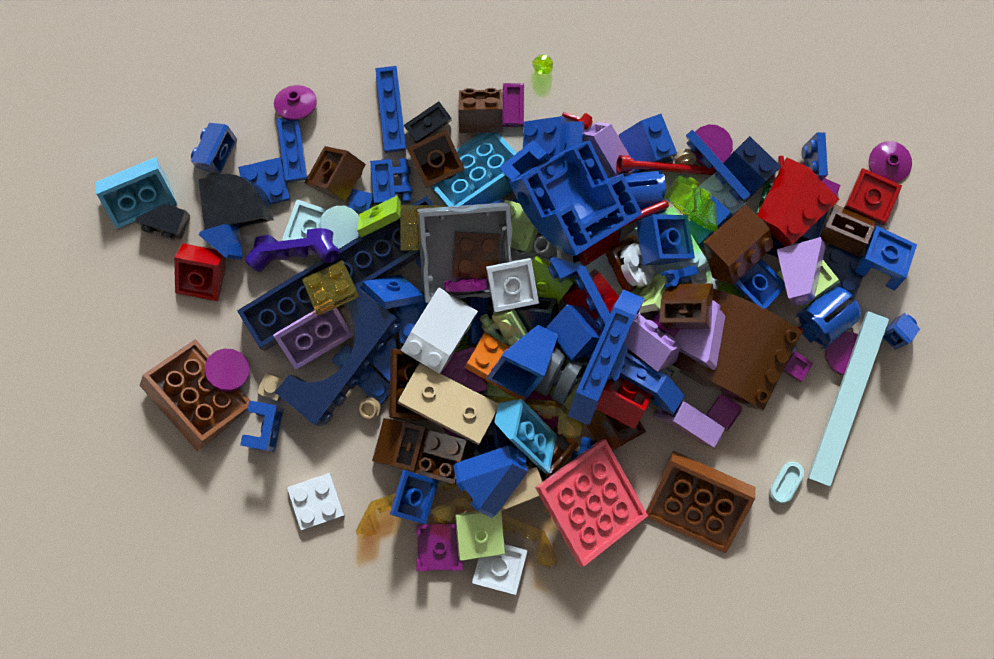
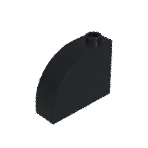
[198,173,274,230]

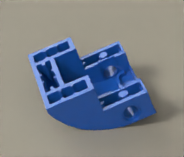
[509,140,642,256]

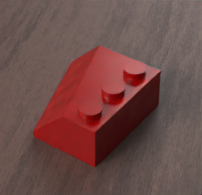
[757,157,840,247]

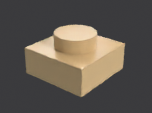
[257,373,284,402]

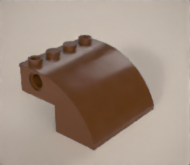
[672,288,802,411]

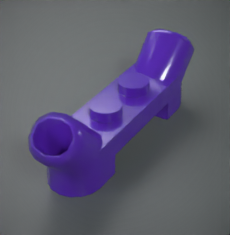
[245,228,339,272]

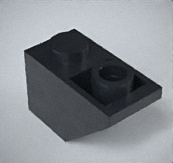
[135,204,190,240]

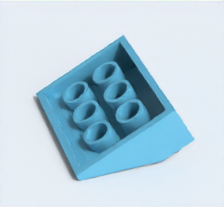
[430,133,516,207]

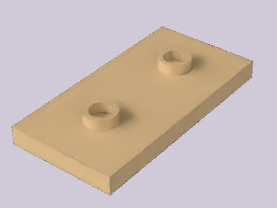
[398,363,499,445]

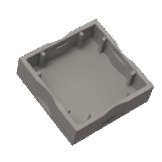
[417,202,512,303]

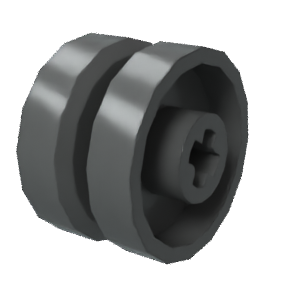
[534,347,585,406]

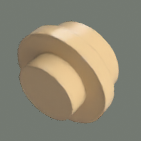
[674,149,696,165]
[359,397,381,420]

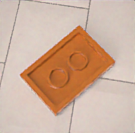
[464,332,525,401]

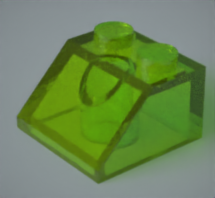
[664,175,718,233]

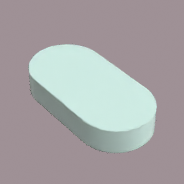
[769,462,804,504]

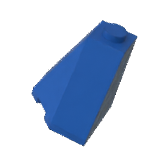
[453,445,528,518]

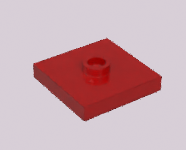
[844,168,902,226]

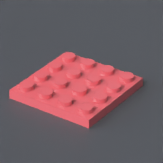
[535,439,648,567]

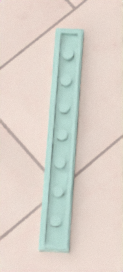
[808,311,889,486]

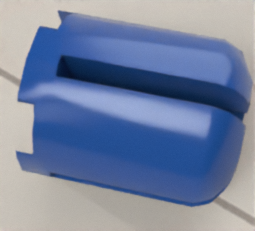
[623,170,667,215]
[795,287,862,349]

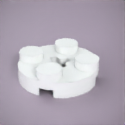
[620,243,658,288]

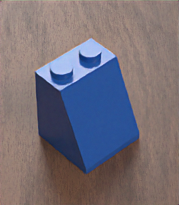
[486,325,558,399]

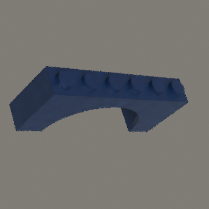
[275,285,402,426]

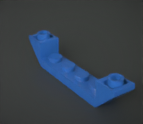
[548,257,628,383]
[568,290,645,425]
[557,345,685,415]

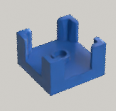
[499,140,550,185]
[855,226,917,291]
[240,401,284,453]

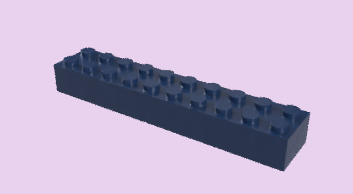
[237,195,435,352]

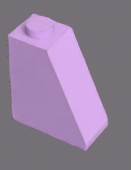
[584,122,635,177]
[777,237,825,305]
[674,301,725,370]
[653,401,725,448]

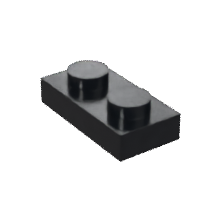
[404,101,452,143]

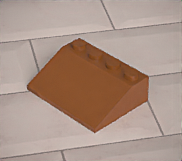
[139,339,250,451]
[646,450,756,553]

